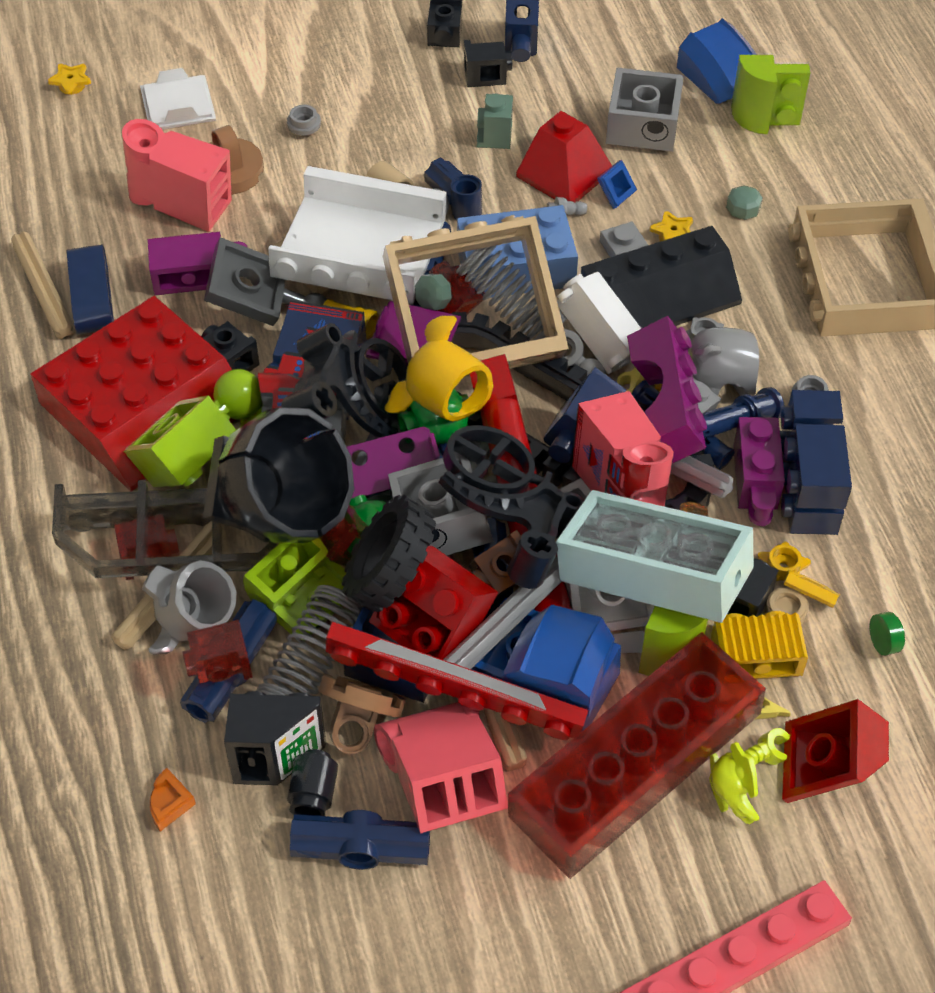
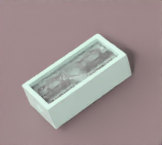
[556,490,754,623]

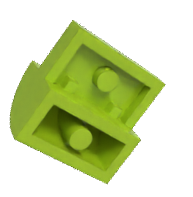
[731,55,811,134]
[243,538,346,642]
[638,606,708,678]

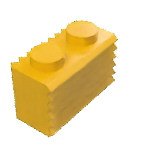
[711,611,808,681]

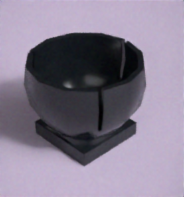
[203,408,354,543]

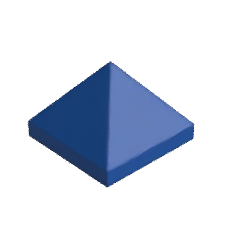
[597,160,637,209]

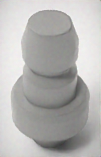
[547,197,587,216]

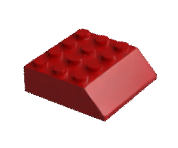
[30,295,237,492]

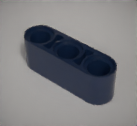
[66,244,114,335]

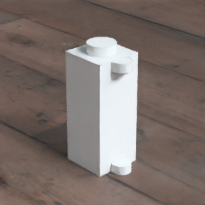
[557,272,641,374]

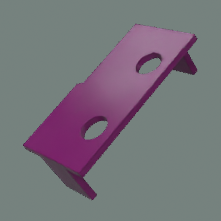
[347,426,440,498]

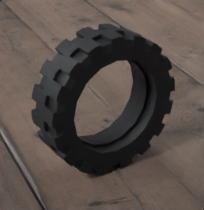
[342,495,436,612]

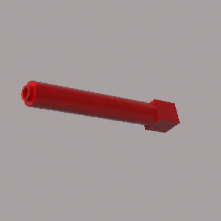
[469,354,572,612]

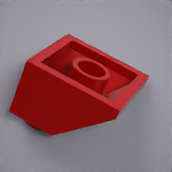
[516,111,612,203]
[782,699,889,803]

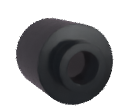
[287,749,338,816]

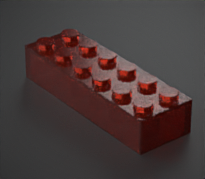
[507,632,766,879]

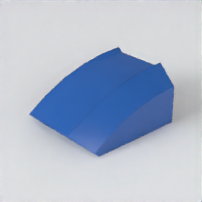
[676,18,757,104]
[503,605,615,717]

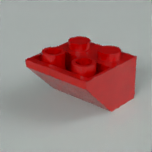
[369,546,499,660]

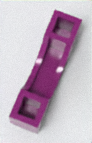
[627,316,707,464]

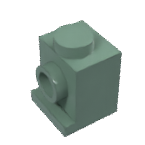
[477,94,513,149]

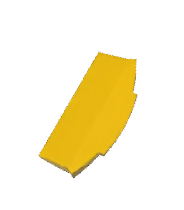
[784,570,840,608]

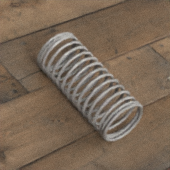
[456,246,567,340]
[256,585,363,696]

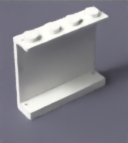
[268,166,446,304]

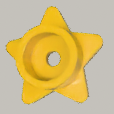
[48,64,91,95]
[649,211,693,242]
[758,542,811,581]

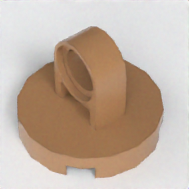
[210,125,264,195]
[318,673,406,754]

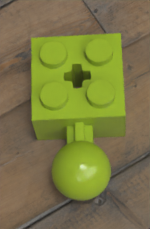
[123,369,263,488]

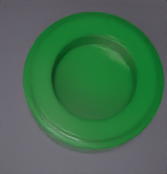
[869,611,905,656]

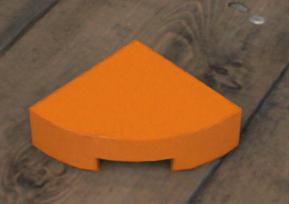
[150,768,196,832]

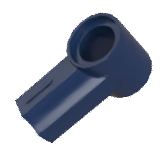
[424,157,482,219]

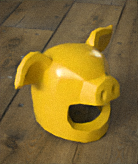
[385,316,493,421]

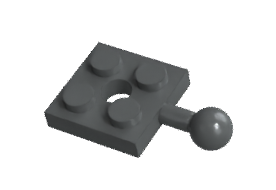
[204,237,327,326]

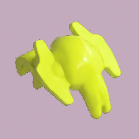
[709,728,790,824]

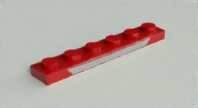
[326,621,589,740]

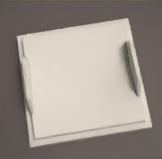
[140,68,216,130]

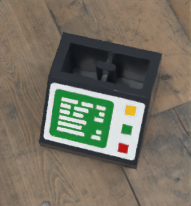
[224,691,326,786]

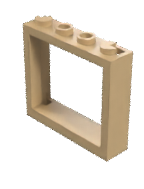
[788,198,935,337]
[382,215,569,378]

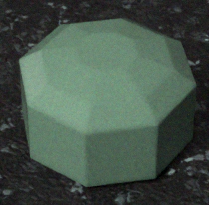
[726,185,763,220]
[415,274,452,310]

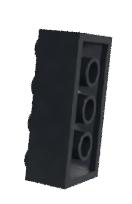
[581,225,742,329]

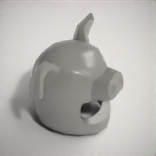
[688,327,759,396]
[142,560,237,655]

